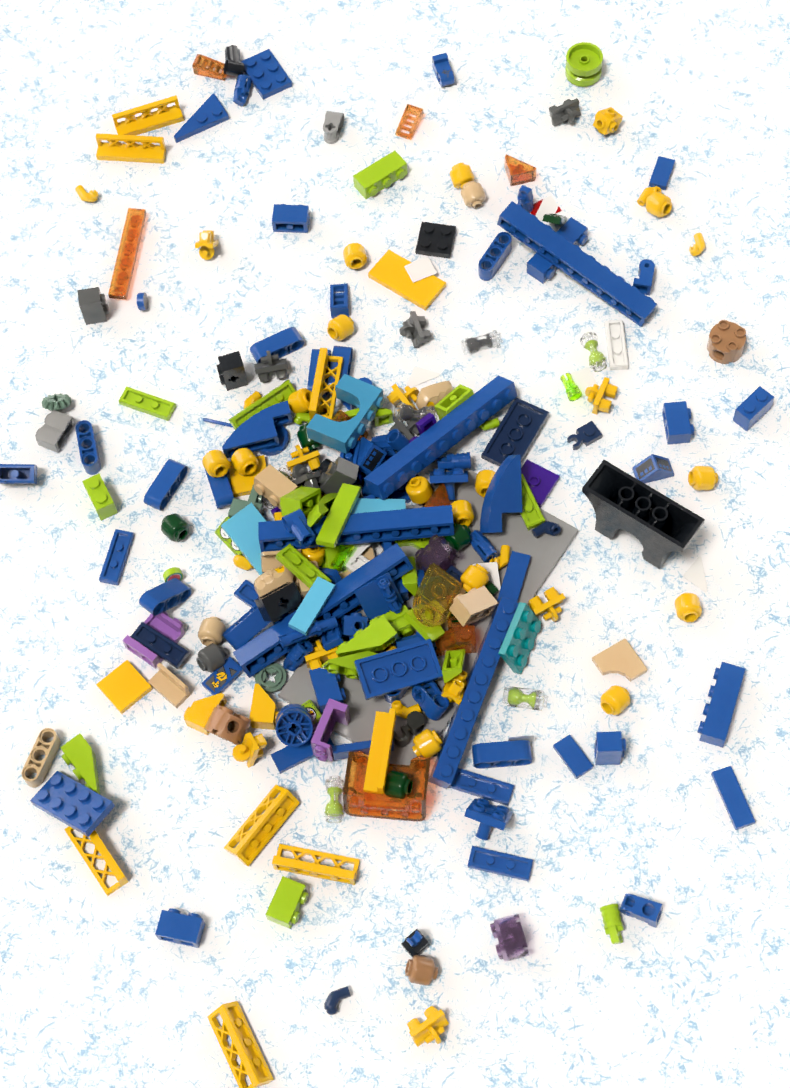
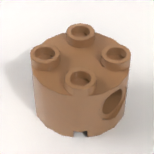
[707,320,746,364]
[204,704,251,745]

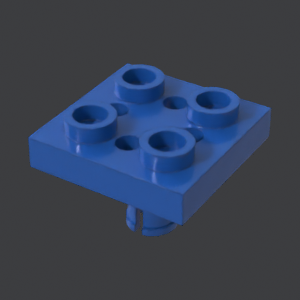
[430,468,468,500]
[464,798,513,840]

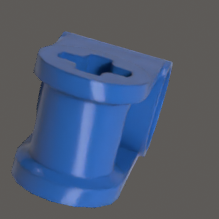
[412,681,449,720]

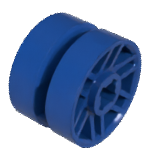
[276,704,313,747]

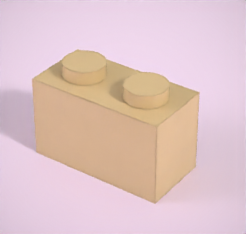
[253,464,298,509]
[449,586,499,627]

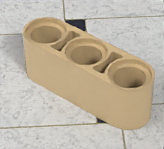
[21,728,61,788]

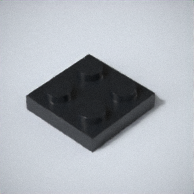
[415,222,456,259]

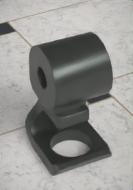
[393,711,424,747]

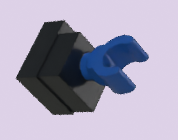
[401,929,430,957]

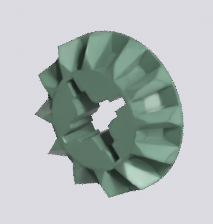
[42,393,72,411]
[255,662,287,693]

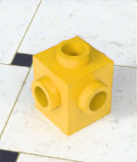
[593,107,623,135]

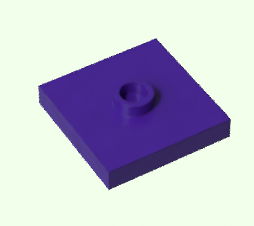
[521,459,560,508]

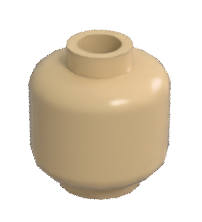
[461,181,486,208]
[198,617,226,646]

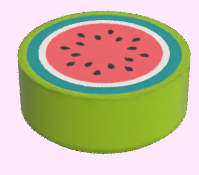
[163,567,183,582]

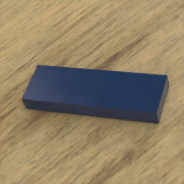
[130,622,190,669]

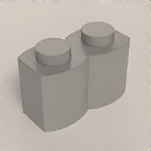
[35,410,75,453]

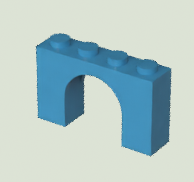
[306,374,385,454]

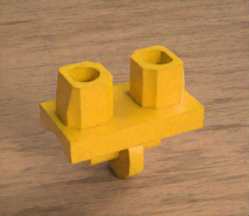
[195,230,218,260]
[585,377,618,415]
[387,383,419,414]
[286,444,320,473]
[528,587,566,622]
[304,640,339,670]
[441,670,468,705]
[232,732,267,768]
[407,1006,449,1047]

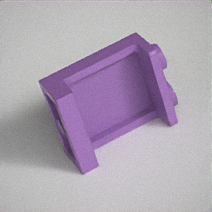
[122,611,185,669]
[311,698,350,762]

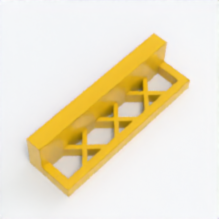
[112,95,184,136]
[96,133,166,164]
[309,348,343,420]
[363,708,396,795]
[224,785,300,866]
[64,826,128,896]
[272,844,360,885]
[208,1001,274,1088]

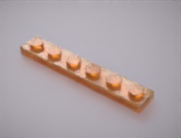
[108,208,146,300]

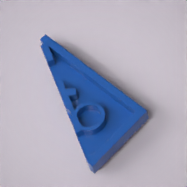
[174,94,229,143]

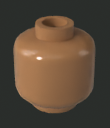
[405,955,438,986]

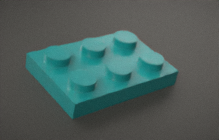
[498,602,542,674]

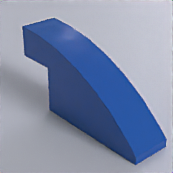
[222,401,293,459]
[480,455,522,533]

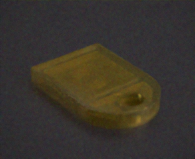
[413,563,463,627]

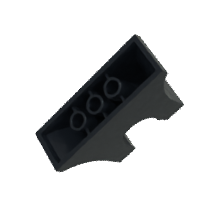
[582,460,705,569]

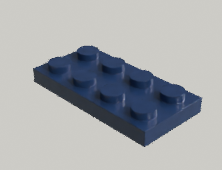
[481,397,549,466]

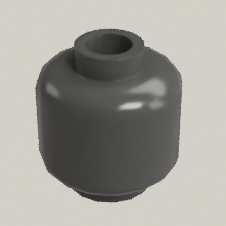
[196,643,227,673]

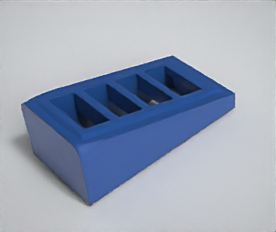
[330,283,349,318]

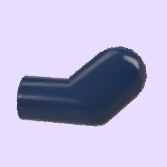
[531,521,561,538]
[324,986,351,1015]

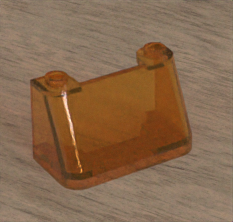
[343,751,430,821]

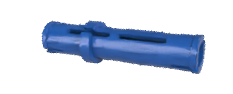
[278,615,338,649]

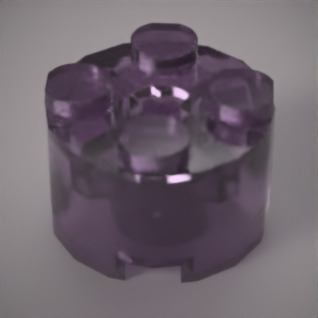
[415,534,460,577]
[490,913,529,962]

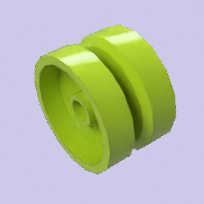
[565,42,603,87]

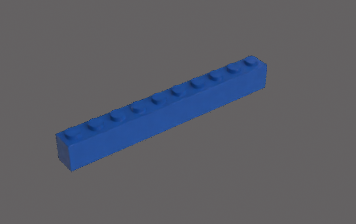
[497,201,657,327]
[364,375,518,500]
[258,505,454,552]
[233,543,413,678]
[428,596,519,789]

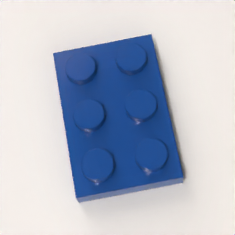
[241,49,292,100]

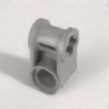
[323,111,344,144]

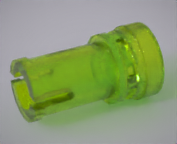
[560,373,582,401]
[330,544,355,571]

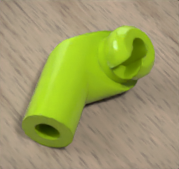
[293,413,311,425]
[478,418,500,431]

